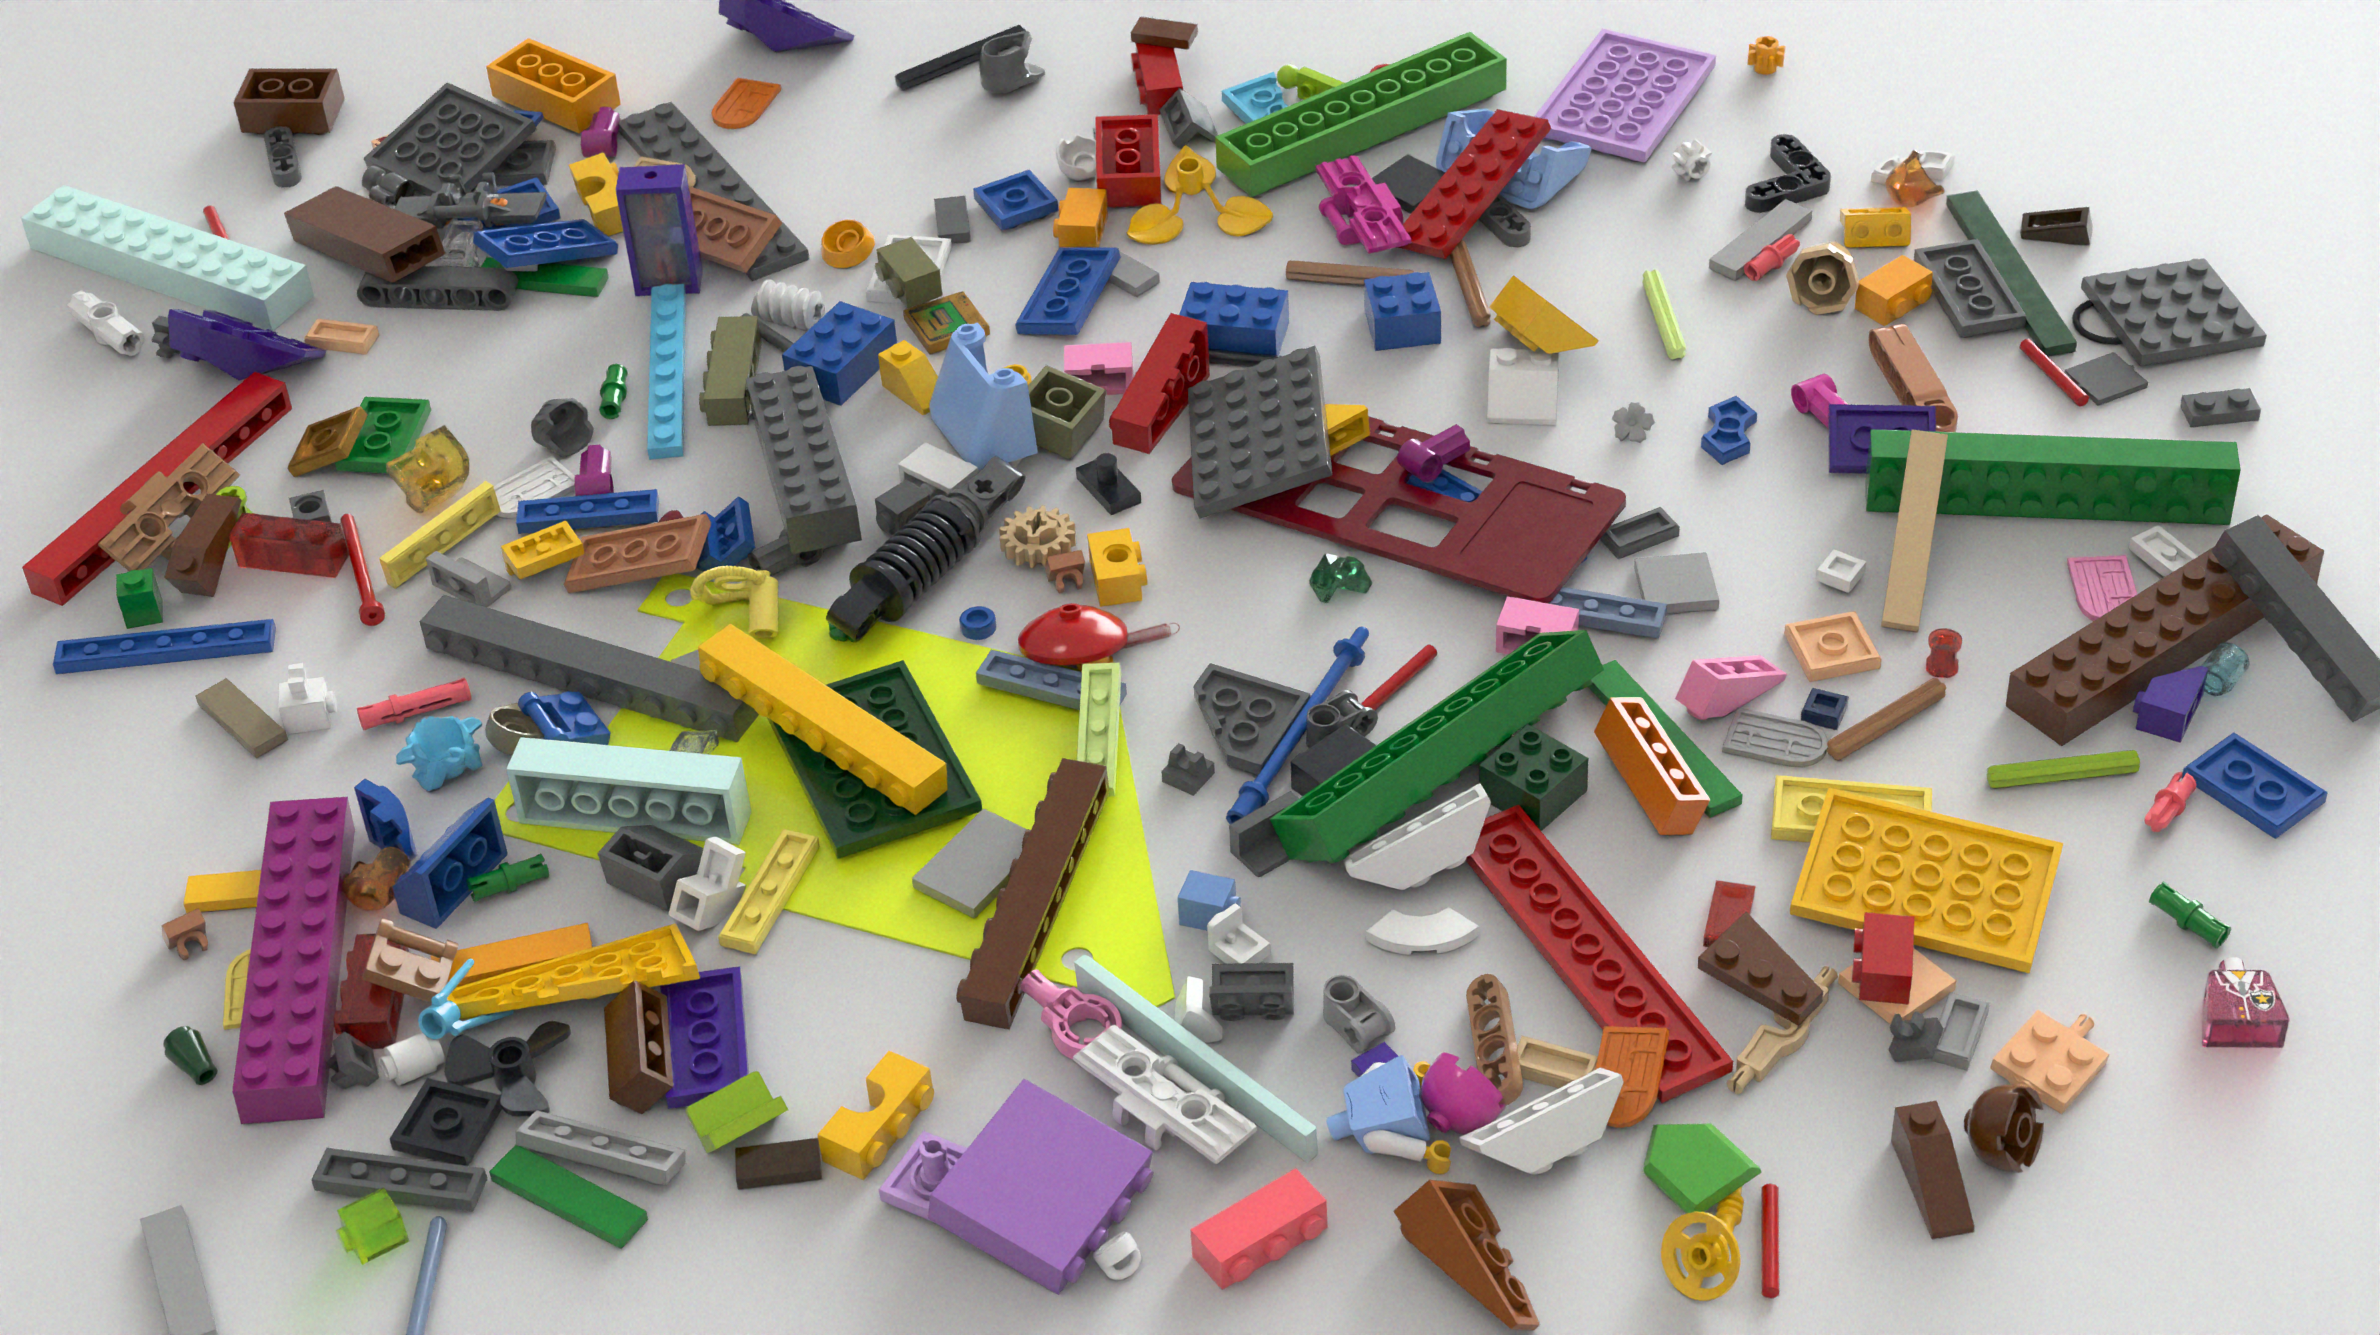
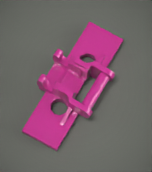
[1315,155,1411,254]

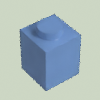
[1177,870,1241,931]

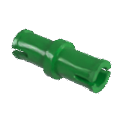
[599,364,628,419]
[466,853,549,902]
[2149,882,2232,949]

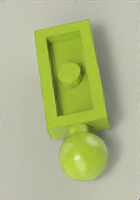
[1277,64,1344,100]

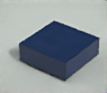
[1801,688,1849,730]

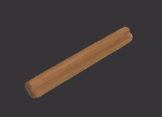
[1450,240,1491,327]
[1286,260,1414,286]
[1827,678,1946,760]

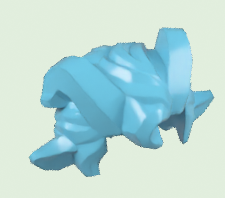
[396,716,482,791]

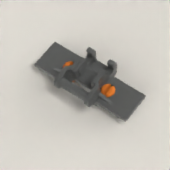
[395,173,547,229]

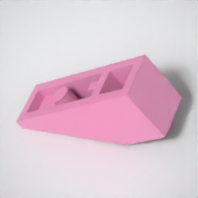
[1675,655,1787,720]

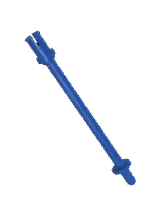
[1226,626,1369,824]

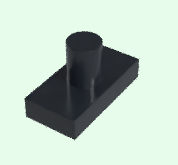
[1076,453,1141,515]

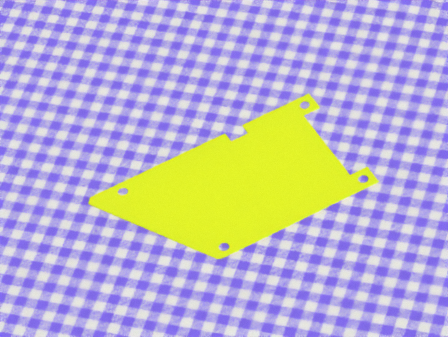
[494,574,1175,1007]

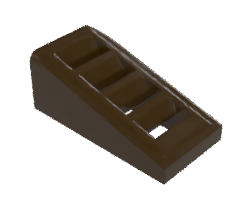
[2020,207,2093,245]

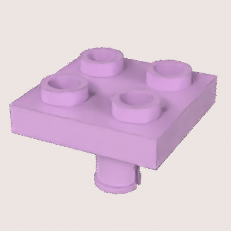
[879,1131,967,1223]

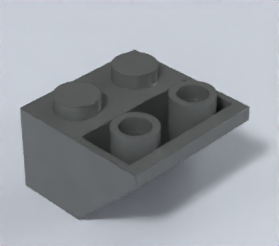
[597,825,704,911]

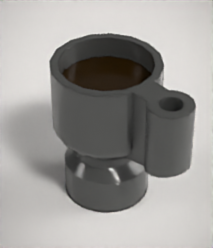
[362,165,414,206]

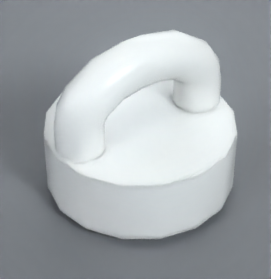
[1093,1232,1141,1280]

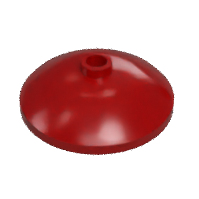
[1018,603,1128,665]

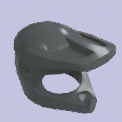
[979,31,1045,94]

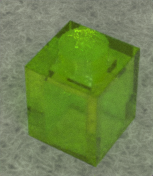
[336,1187,409,1265]

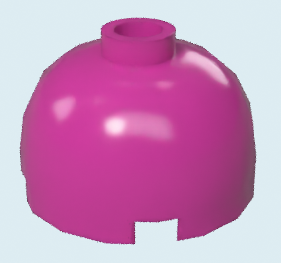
[1421,1052,1506,1134]

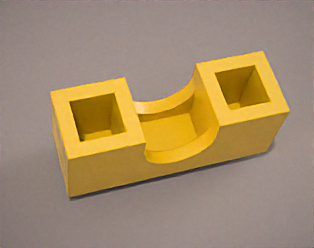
[569,152,623,236]
[817,1051,934,1180]

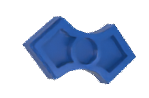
[1701,396,1757,465]

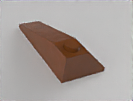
[1393,1180,1540,1330]

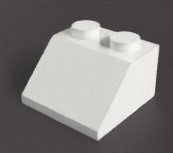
[1487,348,1559,425]

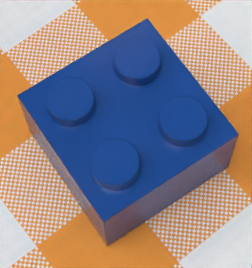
[1364,272,1441,351]

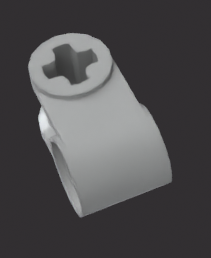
[1323,975,1396,1053]

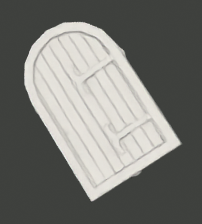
[494,456,575,518]

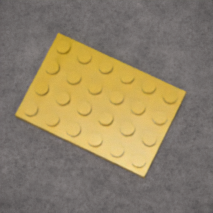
[1789,787,2064,974]

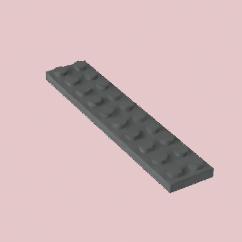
[618,102,809,281]

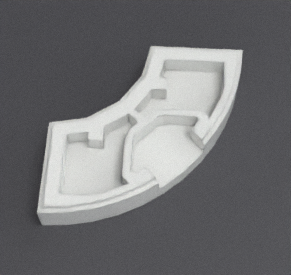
[1871,151,1955,189]
[1366,907,1479,955]

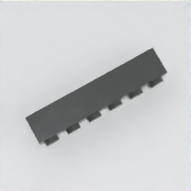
[2211,515,2380,722]

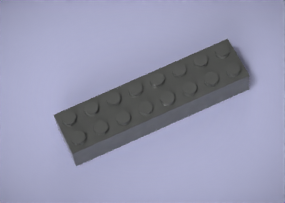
[745,366,862,554]

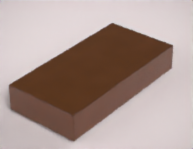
[1131,17,1198,50]

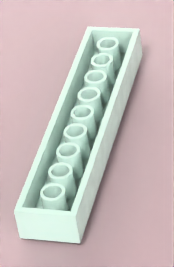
[21,185,314,331]

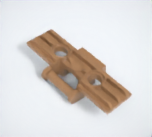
[98,443,241,571]

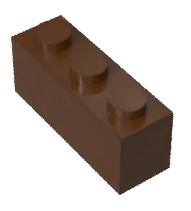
[604,980,673,1114]

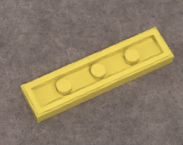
[379,481,501,589]
[718,829,820,955]

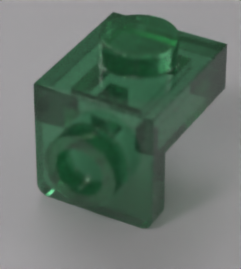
[1309,554,1373,603]

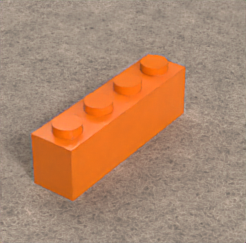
[1594,698,1710,835]

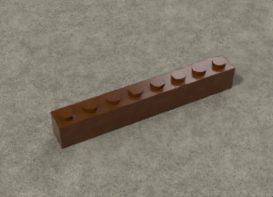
[956,758,1110,1030]

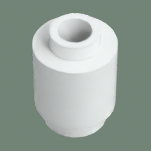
[380,1033,445,1085]

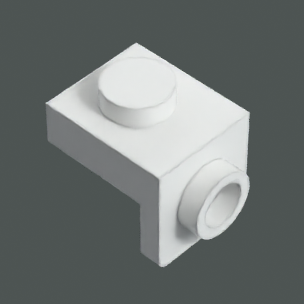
[1207,904,1271,964]

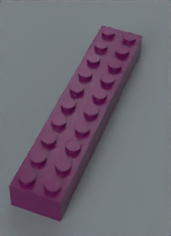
[232,797,355,1124]

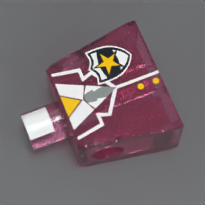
[2202,957,2290,1048]

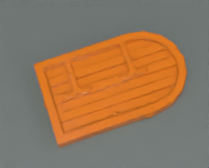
[711,77,781,129]
[1595,1026,1669,1128]

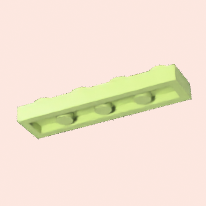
[1077,663,1121,797]

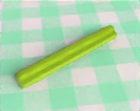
[1986,750,2140,789]

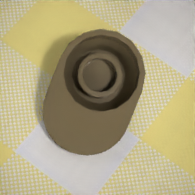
[485,703,558,755]

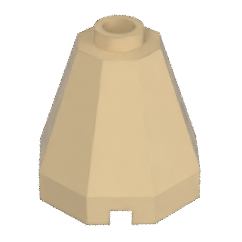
[1786,241,1859,315]

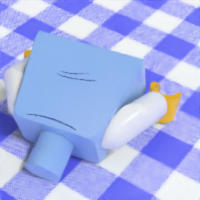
[1327,1055,1451,1174]

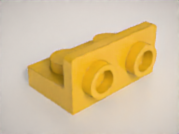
[1840,207,1911,247]
[501,521,585,580]

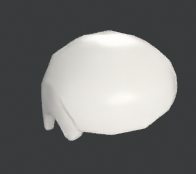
[1055,134,1096,181]

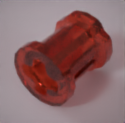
[1926,628,1963,678]

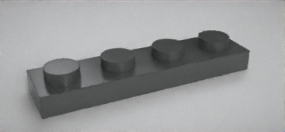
[311,1148,487,1212]

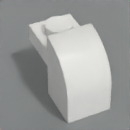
[668,837,746,931]

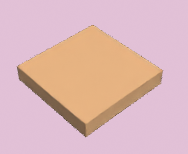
[1784,611,1881,682]
[1838,948,1956,1024]

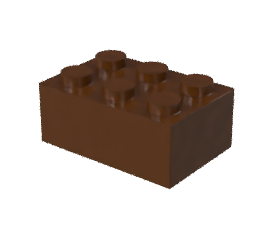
[233,68,345,135]

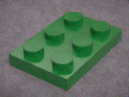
[335,397,431,474]

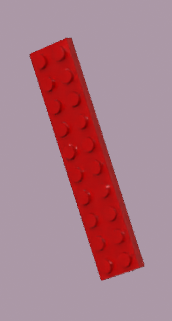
[1465,805,1733,1103]

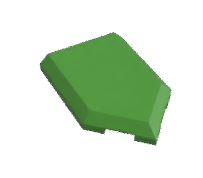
[1643,1123,1762,1214]

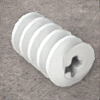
[751,279,825,330]

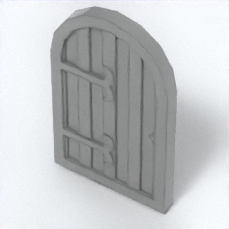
[1722,707,1828,767]

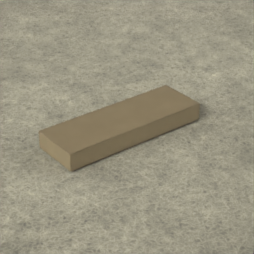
[195,678,288,758]

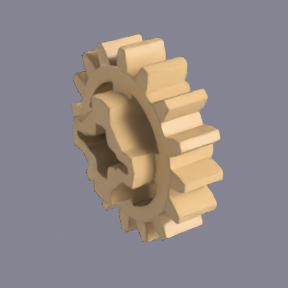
[999,505,1076,568]

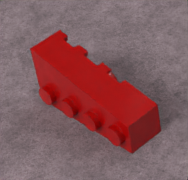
[1109,313,1210,454]

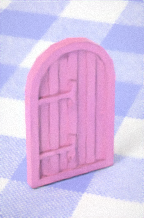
[2067,555,2137,621]

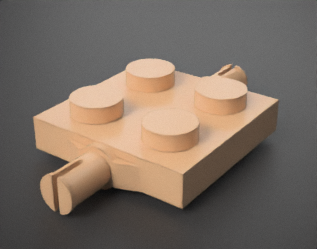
[1990,1010,2109,1114]

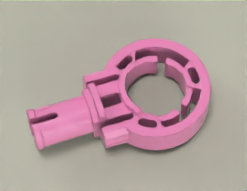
[1020,969,1122,1059]

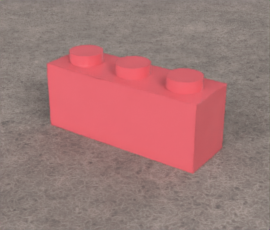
[1190,1168,1328,1290]

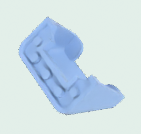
[1436,109,1592,209]
[929,323,1038,470]

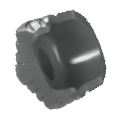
[531,398,594,457]

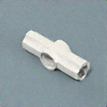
[67,290,145,357]

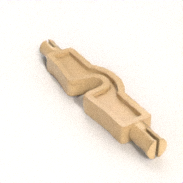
[1726,966,1838,1094]

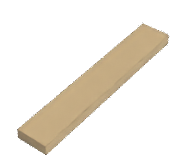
[1881,429,1948,632]

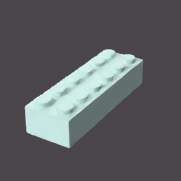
[506,737,751,844]

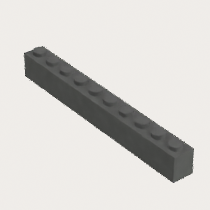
[419,595,759,742]

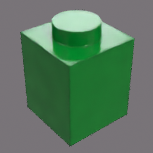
[116,568,163,629]

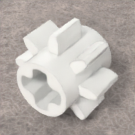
[1671,139,1712,181]

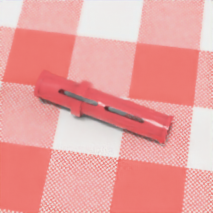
[357,677,472,731]

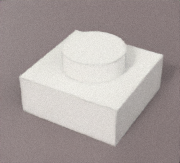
[1816,549,1866,593]

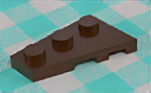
[1698,911,1824,1026]

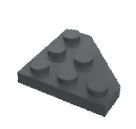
[1193,663,1311,775]

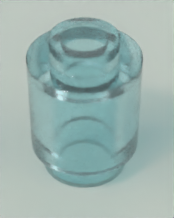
[2201,642,2250,696]

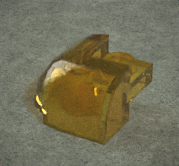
[386,425,469,514]

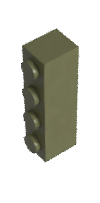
[699,316,762,426]

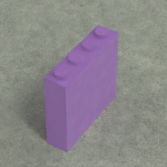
[928,1079,1154,1295]

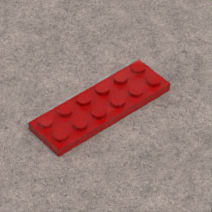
[1397,109,1551,259]

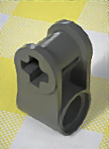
[1306,690,1378,749]

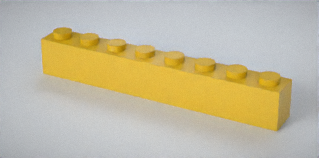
[698,624,948,815]

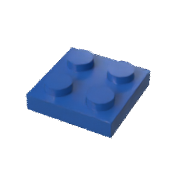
[973,169,1059,230]

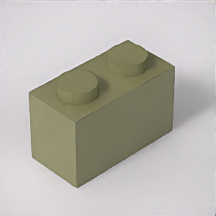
[875,237,943,309]

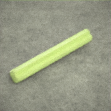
[1642,269,1686,360]

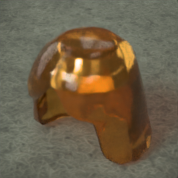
[1886,150,1945,208]
[342,847,411,911]

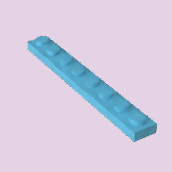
[647,284,686,460]

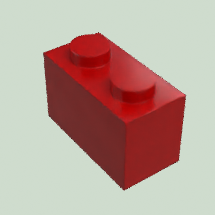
[1852,912,1914,1005]

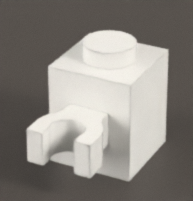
[278,663,337,735]

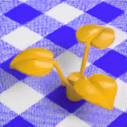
[1126,145,1273,245]

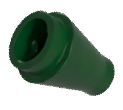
[163,1026,218,1085]

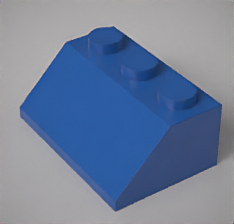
[392,797,508,929]

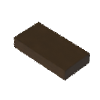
[735,1138,822,1190]

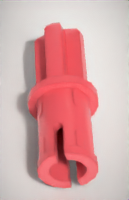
[1744,234,1800,281]
[2144,772,2197,832]

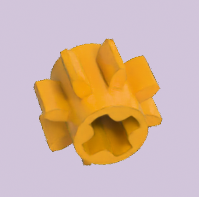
[1747,36,1785,75]

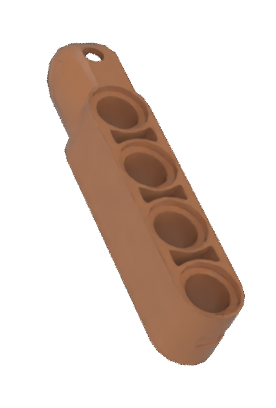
[1868,324,1958,432]

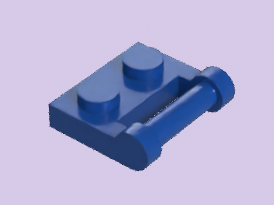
[518,691,611,745]

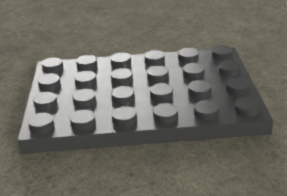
[1188,345,1332,519]

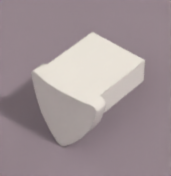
[1174,976,1223,1043]

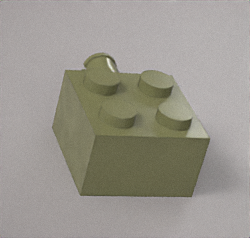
[1028,365,1106,460]

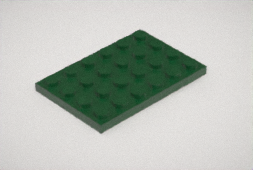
[767,660,982,859]

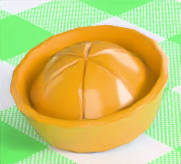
[821,220,875,268]

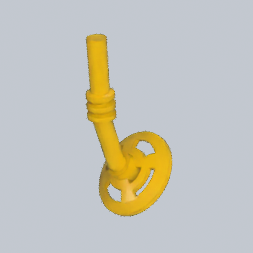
[1661,1186,1744,1301]

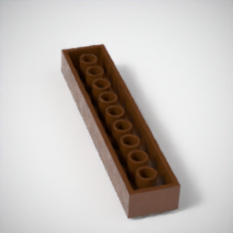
[2006,514,2324,746]

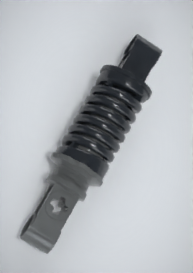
[826,456,1026,641]

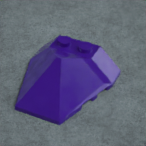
[719,0,855,52]
[168,309,326,381]

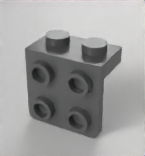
[1209,963,1294,1021]

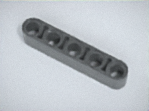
[357,266,518,311]

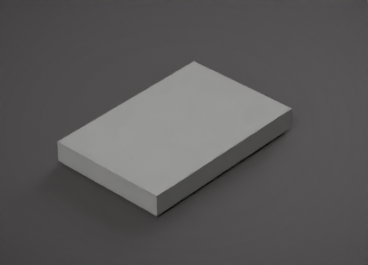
[912,809,1027,919]

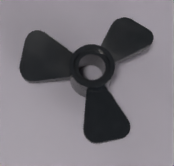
[444,1021,571,1116]

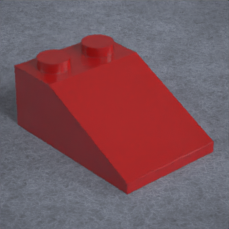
[1095,114,1161,208]

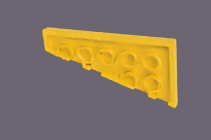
[447,923,700,1020]

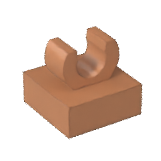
[1045,549,1085,593]
[162,908,208,960]

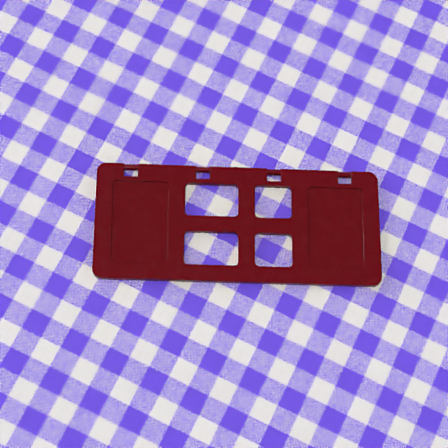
[1172,416,1626,603]

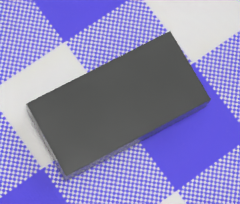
[934,196,971,244]
[1600,507,1680,559]

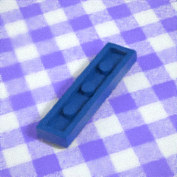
[516,489,659,534]

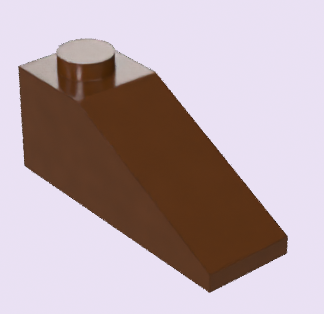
[164,494,242,597]
[1891,1100,1975,1239]

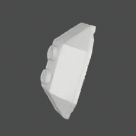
[1343,783,1491,890]
[1459,1068,1624,1175]

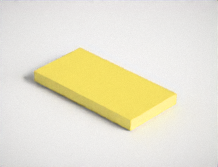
[1771,775,1932,843]

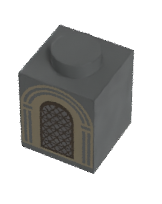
[875,479,930,535]

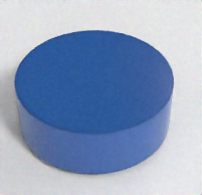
[959,606,996,640]

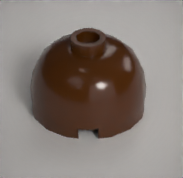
[1964,1085,2044,1173]

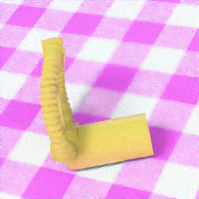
[690,566,778,639]

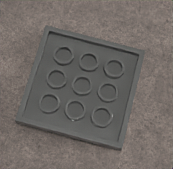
[363,82,537,196]
[2081,258,2267,366]

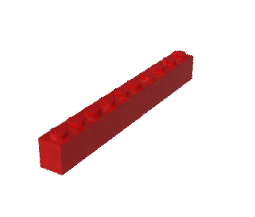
[22,371,292,606]

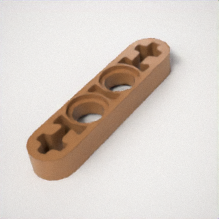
[1466,974,1523,1105]

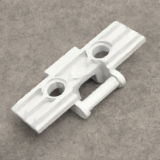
[1073,1024,1257,1164]

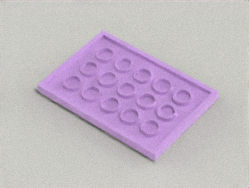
[1534,29,1716,162]

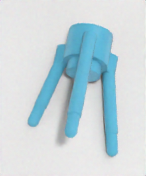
[418,959,514,1039]

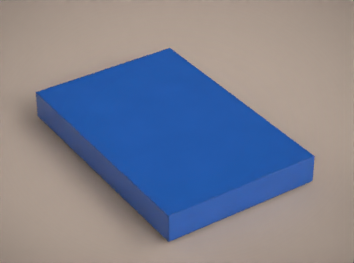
[2182,732,2328,839]

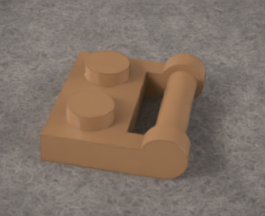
[362,918,459,1003]

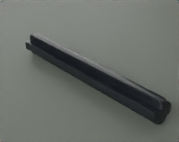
[895,25,1026,91]

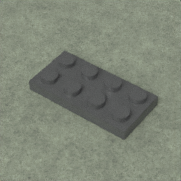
[1914,239,2026,337]

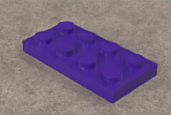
[660,966,749,1109]

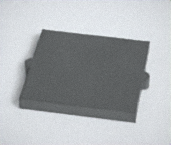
[2064,352,2148,406]

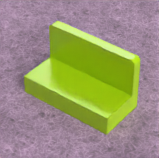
[685,1071,788,1153]

